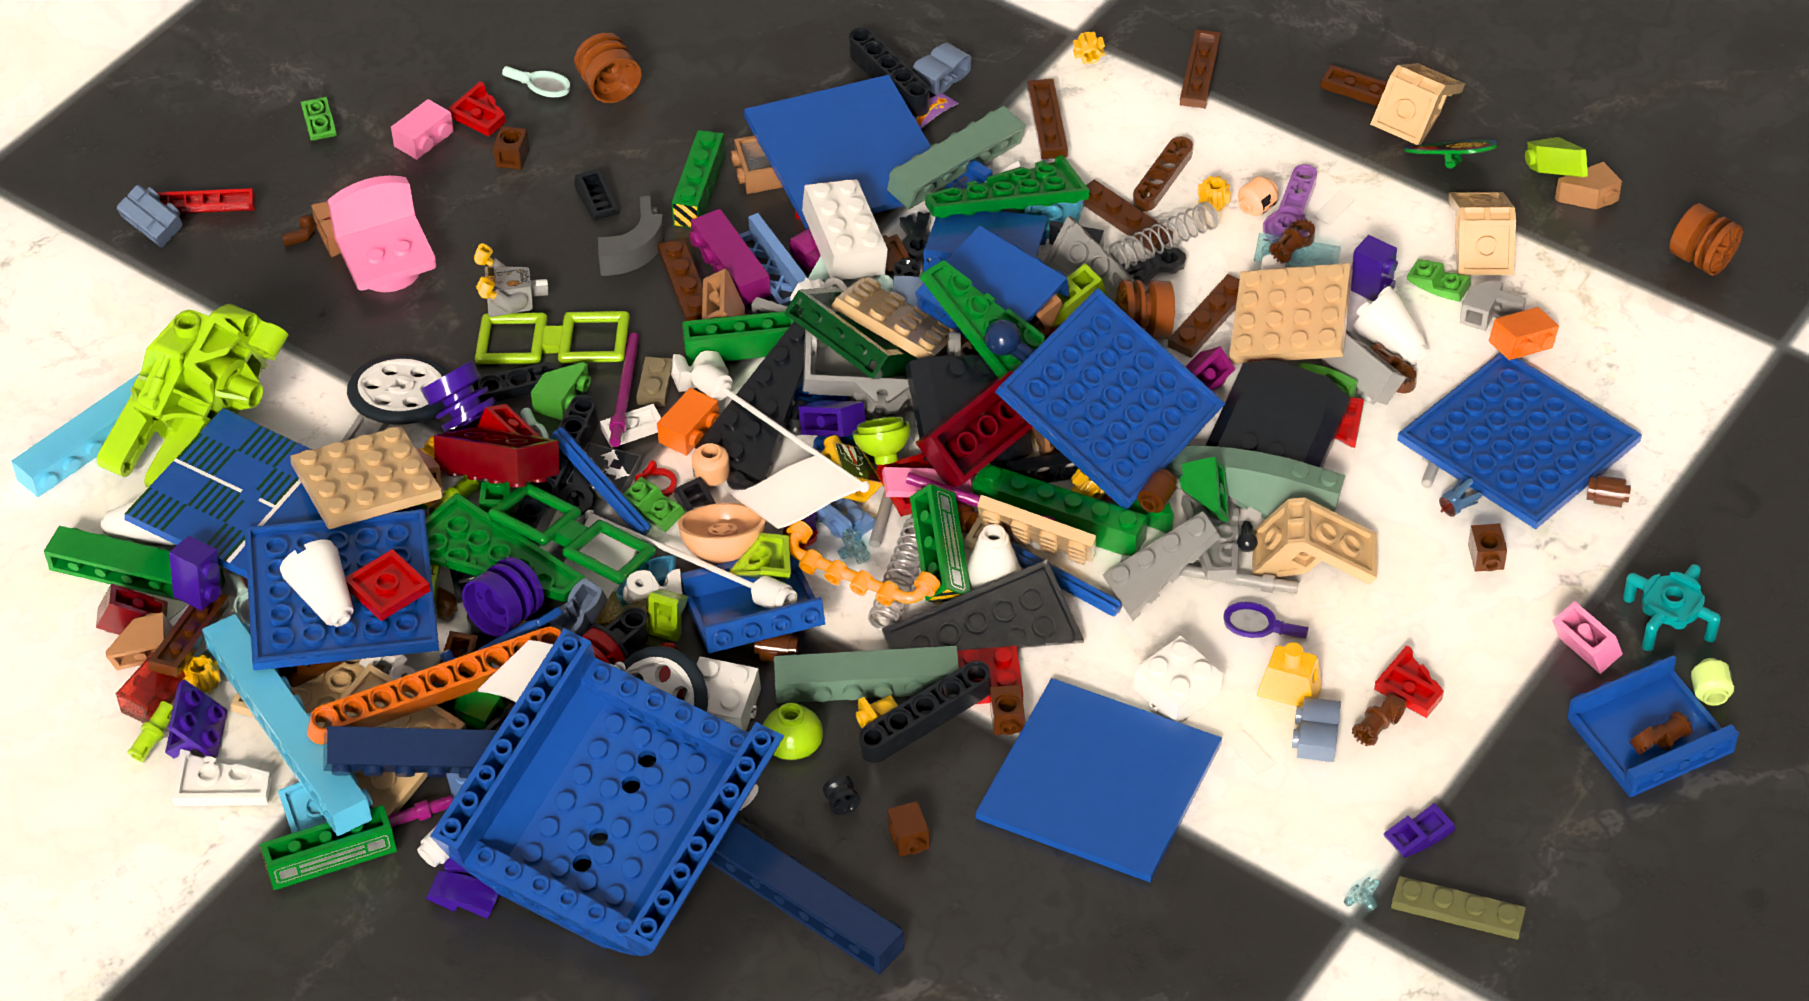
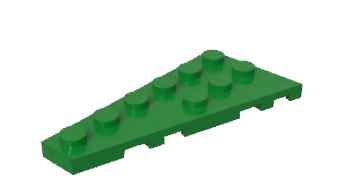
[925,155,1089,218]
[919,260,1045,377]
[425,493,585,603]

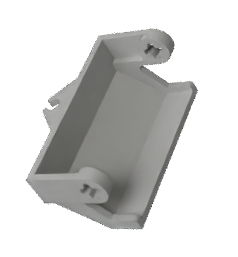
[803,330,961,421]

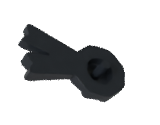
[899,212,931,261]
[1121,247,1186,286]
[558,455,608,517]

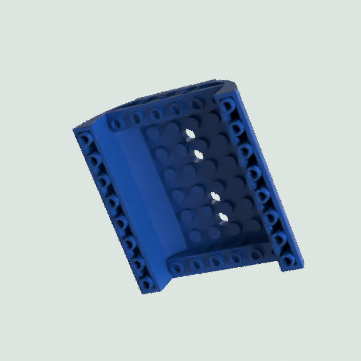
[430,628,784,956]

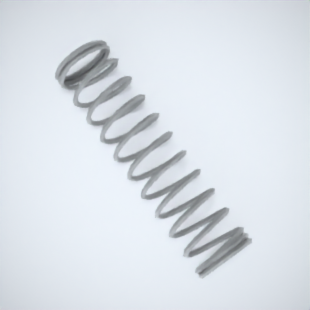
[1109,202,1219,270]
[868,518,921,630]

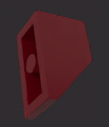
[96,583,168,635]

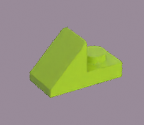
[648,589,689,642]

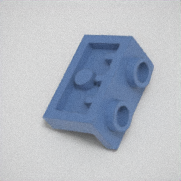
[814,498,875,545]

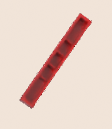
[156,188,255,213]

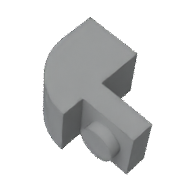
[1459,281,1526,331]

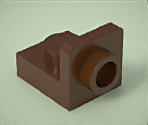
[882,234,911,275]

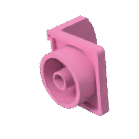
[328,175,437,292]

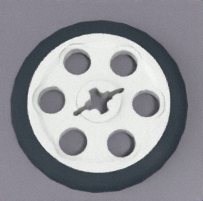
[347,355,448,425]
[622,646,708,762]

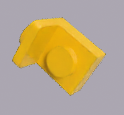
[856,695,900,729]

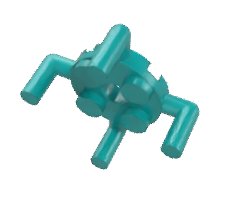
[1623,564,1721,651]

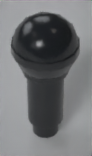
[727,470,758,490]
[1237,521,1258,552]

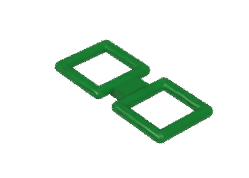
[488,482,656,584]

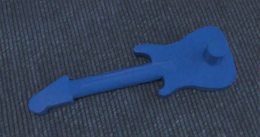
[439,606,563,663]

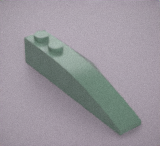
[1165,446,1346,519]

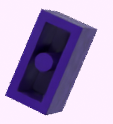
[1351,234,1398,301]
[798,400,866,437]
[169,536,221,611]

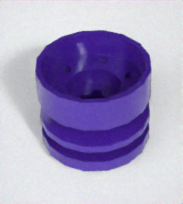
[420,360,497,432]
[462,556,544,637]

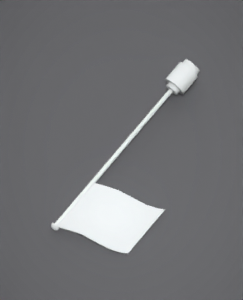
[691,363,870,529]
[564,510,797,612]
[417,640,626,867]

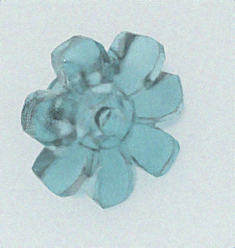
[838,528,870,564]
[1343,877,1380,912]

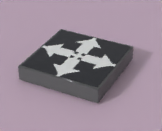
[566,442,642,499]

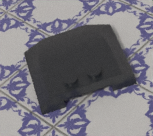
[905,355,1033,468]
[1205,360,1351,468]

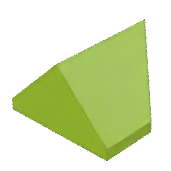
[729,533,791,582]

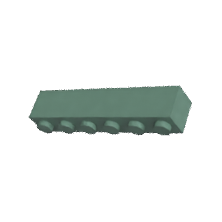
[887,106,1026,209]
[774,646,959,704]

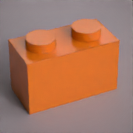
[1488,307,1559,360]
[657,388,720,456]

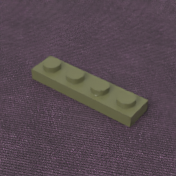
[1391,876,1526,940]

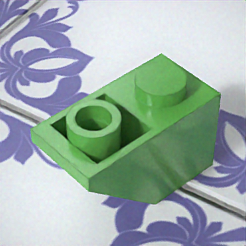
[531,362,591,420]

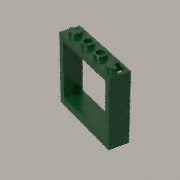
[784,286,918,380]

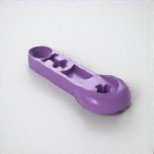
[1263,164,1317,243]

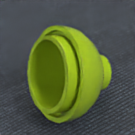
[852,417,910,465]
[763,703,823,760]

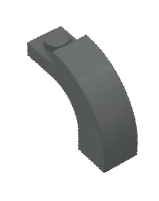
[598,196,664,276]

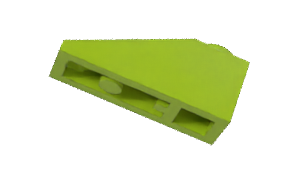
[1525,137,1588,177]
[1052,263,1108,328]

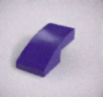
[1383,803,1455,858]
[426,871,499,919]

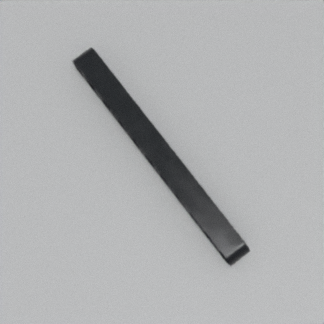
[467,394,598,645]

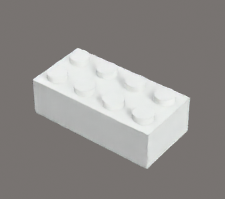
[802,179,888,280]

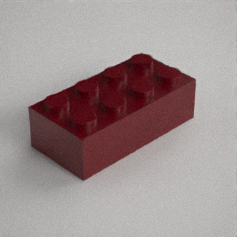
[915,370,1033,487]
[434,426,559,487]

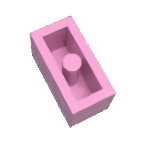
[391,99,454,160]
[1552,601,1623,674]

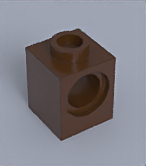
[493,126,530,170]
[1468,523,1507,572]
[990,685,1025,735]
[887,801,929,857]

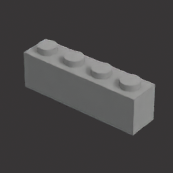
[1321,329,1406,405]

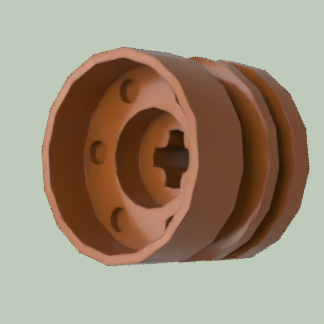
[574,33,642,103]
[1669,203,1743,276]
[1115,280,1175,339]

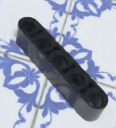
[849,28,930,117]
[859,661,992,763]

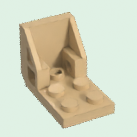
[1370,63,1465,145]
[1449,192,1516,275]
[1252,497,1377,584]

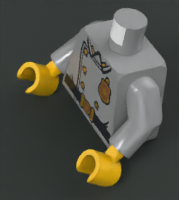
[474,243,548,317]

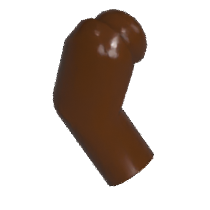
[281,215,316,247]
[436,586,457,620]

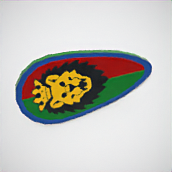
[1404,140,1498,169]

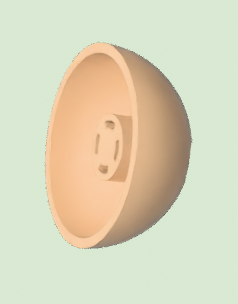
[678,503,766,565]

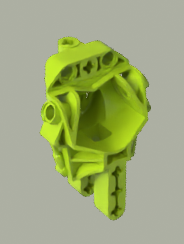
[97,304,289,488]

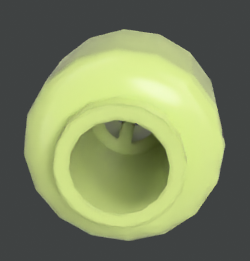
[1691,658,1734,706]

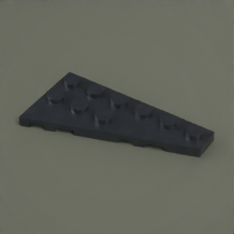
[695,321,819,483]
[881,560,1084,650]

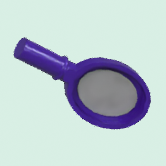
[1223,602,1309,639]

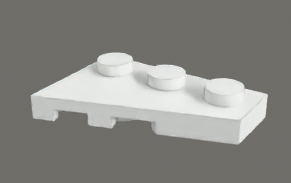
[172,749,271,806]

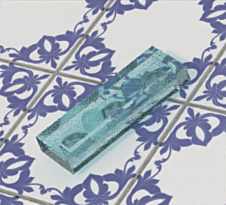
[1254,233,1341,268]

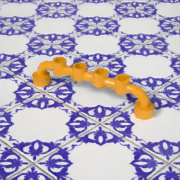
[786,520,941,606]

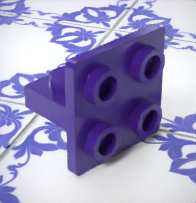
[165,679,227,759]

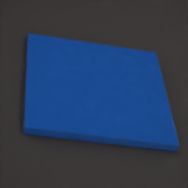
[743,75,944,230]
[976,678,1222,883]

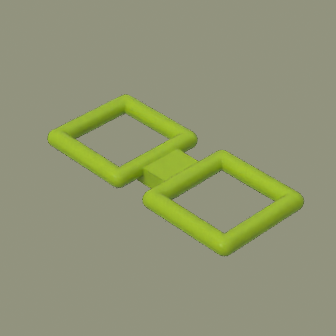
[475,311,630,365]

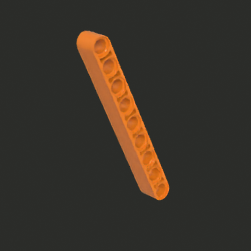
[307,627,561,745]

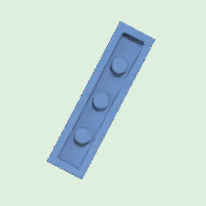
[739,213,807,307]

